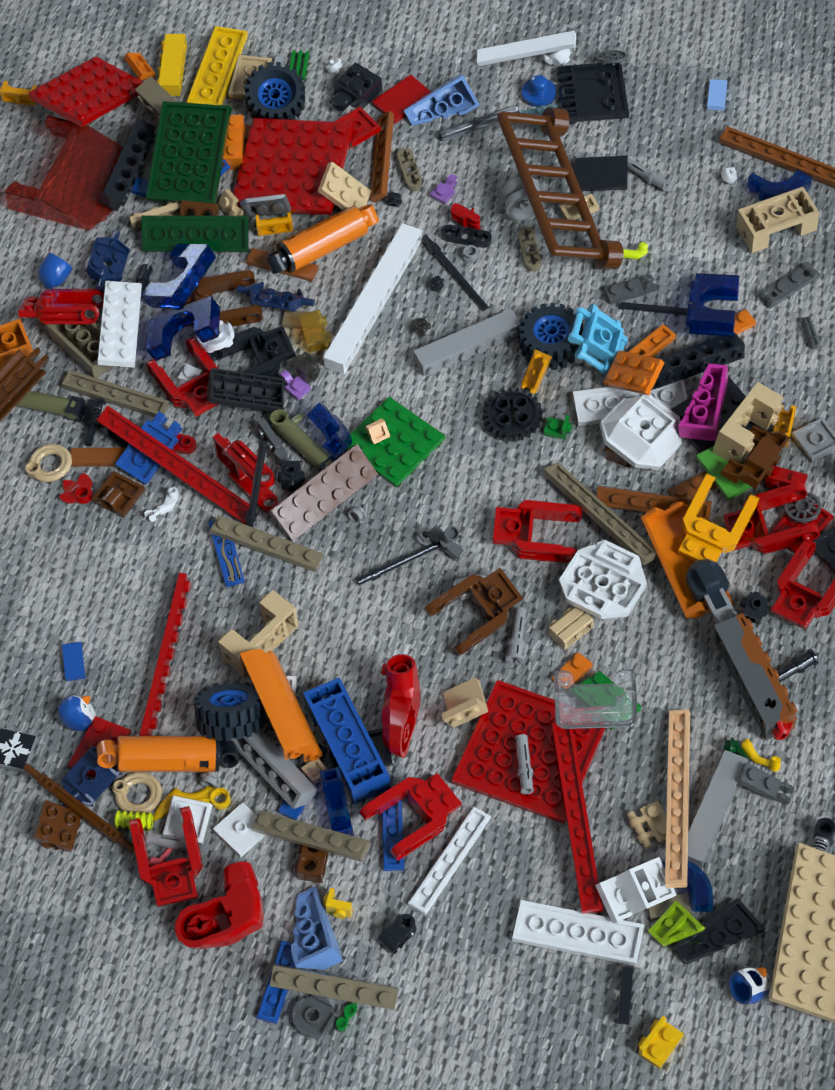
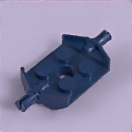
[86,230,130,291]
[237,282,315,312]
[61,743,122,808]

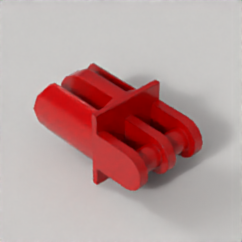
[451,203,480,230]

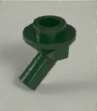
[723,737,749,760]

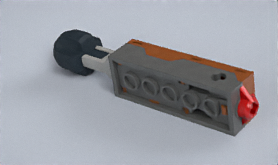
[686,559,797,740]

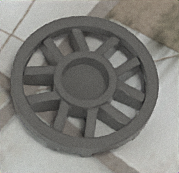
[596,50,628,65]
[785,492,821,524]

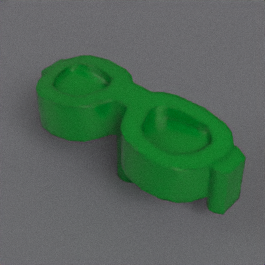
[336,1003,358,1032]

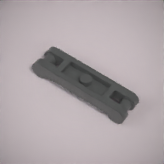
[758,261,820,308]

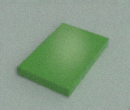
[696,446,753,501]

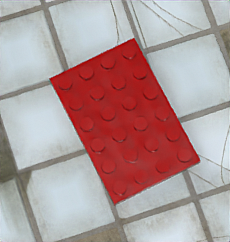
[29,56,143,127]

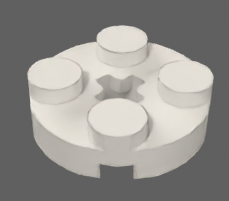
[197,320,234,353]

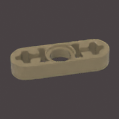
[397,148,422,191]
[518,226,541,272]

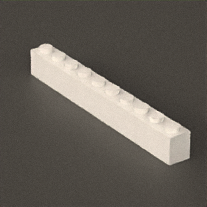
[322,223,422,374]

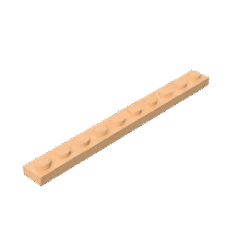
[665,709,690,888]

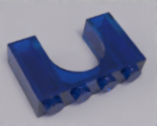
[141,243,216,309]
[686,273,740,336]
[146,296,220,362]

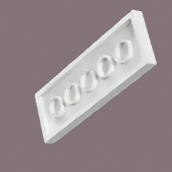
[98,281,142,368]
[573,380,687,426]
[512,900,644,966]

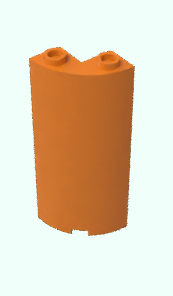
[641,501,734,619]
[240,649,323,762]

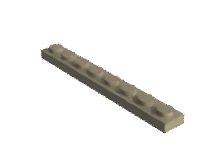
[543,462,658,566]

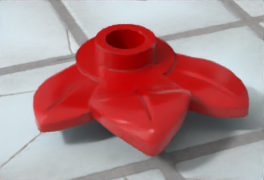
[59,473,93,504]

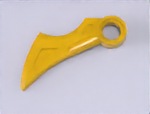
[153,786,231,821]

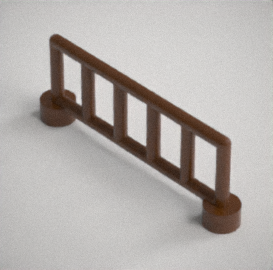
[497,107,624,270]

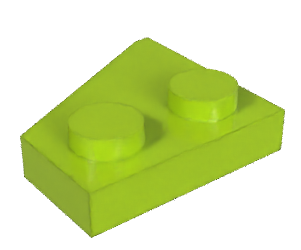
[648,900,705,947]

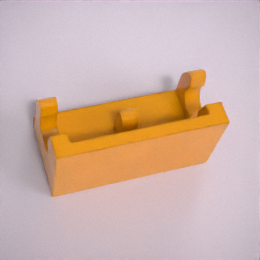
[0,81,37,106]
[255,211,293,236]
[521,350,552,394]
[772,405,797,447]

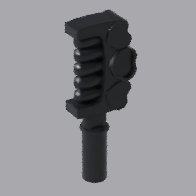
[83,398,106,446]

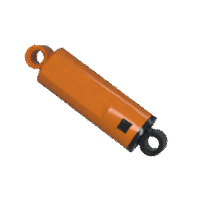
[265,204,379,274]
[97,736,239,772]

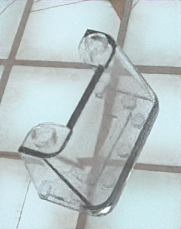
[554,669,637,729]

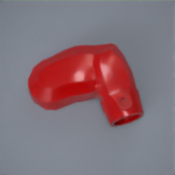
[381,654,421,758]
[175,862,264,949]

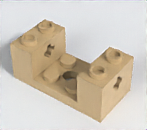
[736,187,819,253]
[712,382,784,463]
[218,590,299,678]

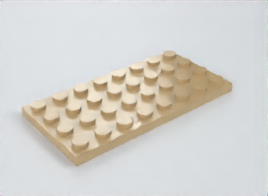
[768,843,835,1023]

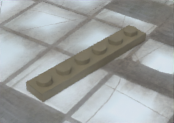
[62,370,170,417]
[210,515,323,572]
[252,810,370,862]
[270,964,398,1010]

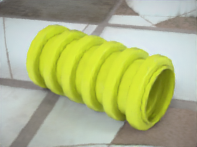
[114,810,153,831]

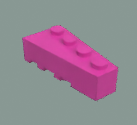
[678,364,728,441]

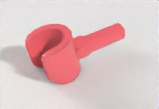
[150,848,173,867]

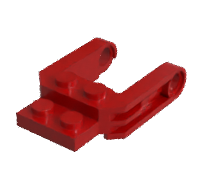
[18,289,104,324]
[146,337,219,417]
[213,433,279,513]
[723,482,820,554]
[492,500,582,563]
[771,539,835,630]
[359,773,462,860]
[129,806,203,907]

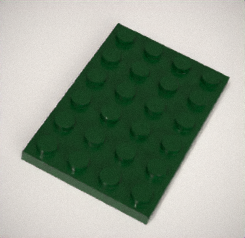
[146,101,232,204]

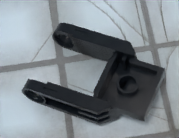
[207,325,296,377]

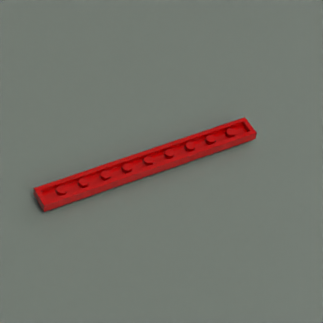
[97,406,257,525]
[139,573,191,736]
[552,721,603,914]

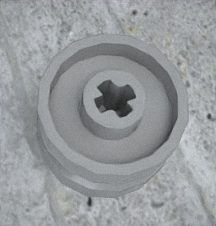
[502,177,544,221]

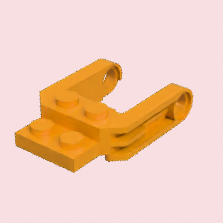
[678,474,760,563]

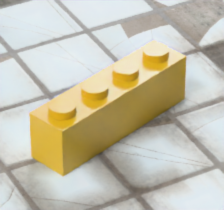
[156,34,187,96]

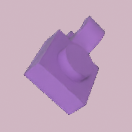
[430,174,458,205]
[280,370,311,401]

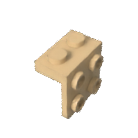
[441,678,488,728]

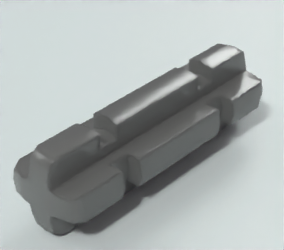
[801,316,820,349]

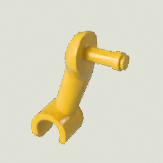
[741,739,781,772]

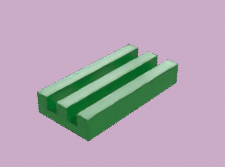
[290,50,310,81]

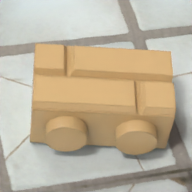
[549,607,594,651]

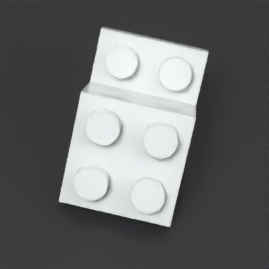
[595,857,676,924]

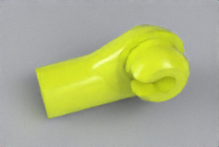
[623,242,648,260]

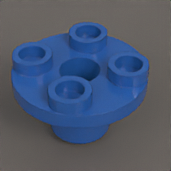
[522,75,556,106]

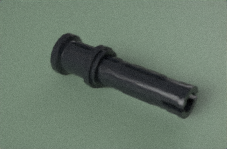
[777,649,819,682]

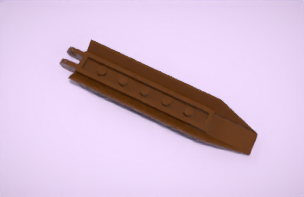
[0,348,50,422]

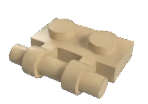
[627,801,667,850]

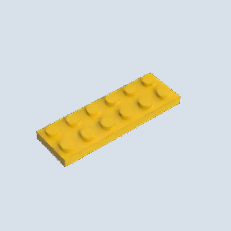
[187,26,248,105]

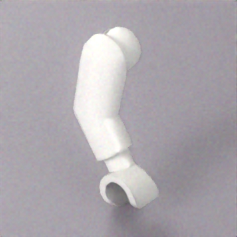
[144,487,179,522]

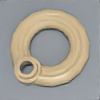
[25,444,72,482]
[112,772,162,814]

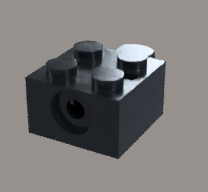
[332,62,383,112]

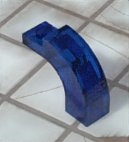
[747,169,812,201]
[307,402,352,459]
[319,767,354,836]
[662,861,713,913]

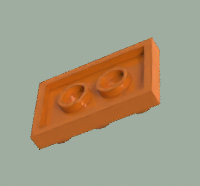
[603,350,664,396]

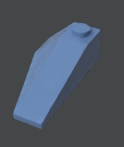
[403,74,480,125]
[291,886,343,970]

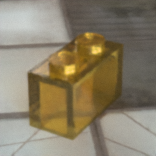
[299,310,332,354]

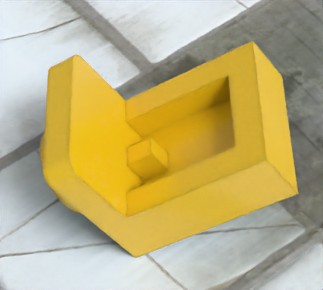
[323,887,353,919]

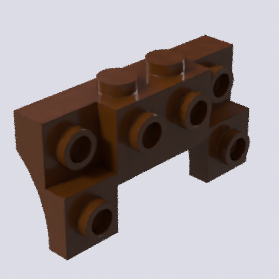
[720,425,790,489]

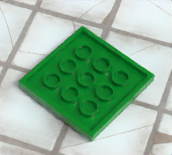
[340,396,445,487]

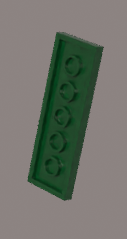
[142,215,249,252]

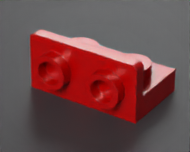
[765,465,808,490]

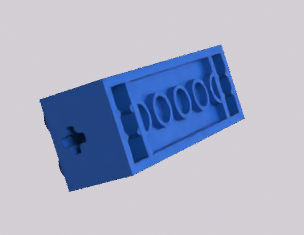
[303,677,391,805]

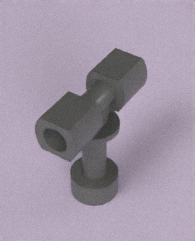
[427,525,464,560]

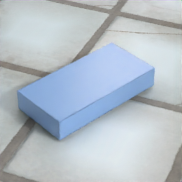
[707,79,727,111]

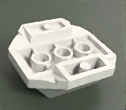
[599,395,682,471]
[559,540,647,619]

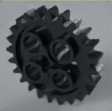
[482,387,543,442]

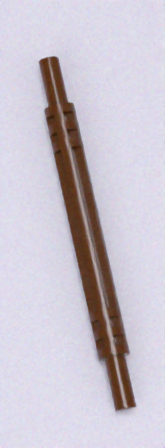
[23,763,135,854]

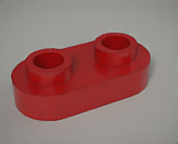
[172,434,197,455]

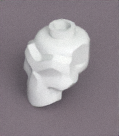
[541,49,571,66]

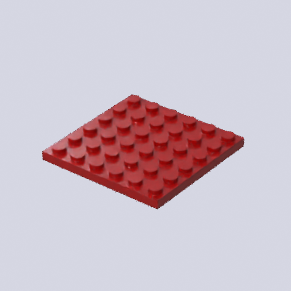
[233,118,354,215]
[452,680,607,824]

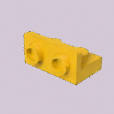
[638,1016,684,1069]

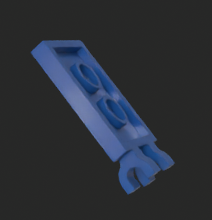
[115,411,182,485]

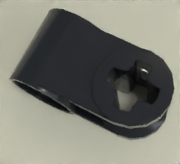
[378,914,416,954]

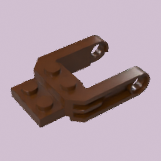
[176,270,263,328]
[424,568,523,656]

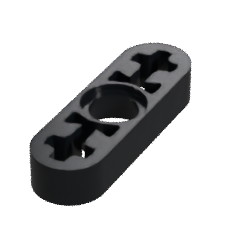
[441,225,492,248]
[618,964,634,1025]

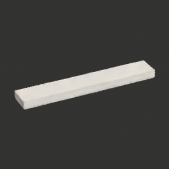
[476,31,576,66]
[408,806,491,916]

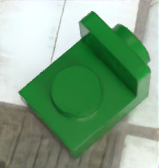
[544,415,572,440]

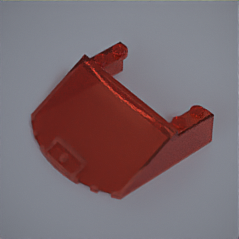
[4,115,123,231]

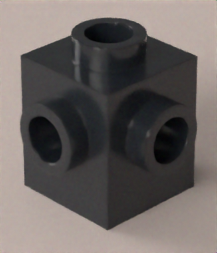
[278,461,305,491]
[739,592,769,624]

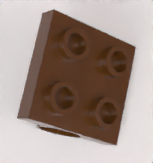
[92,471,145,518]
[33,800,81,852]

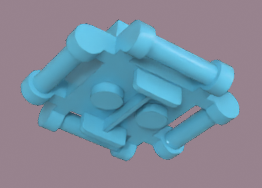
[568,303,628,375]

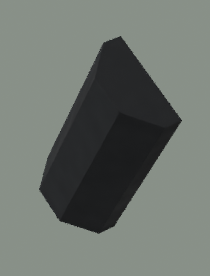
[207,368,284,412]

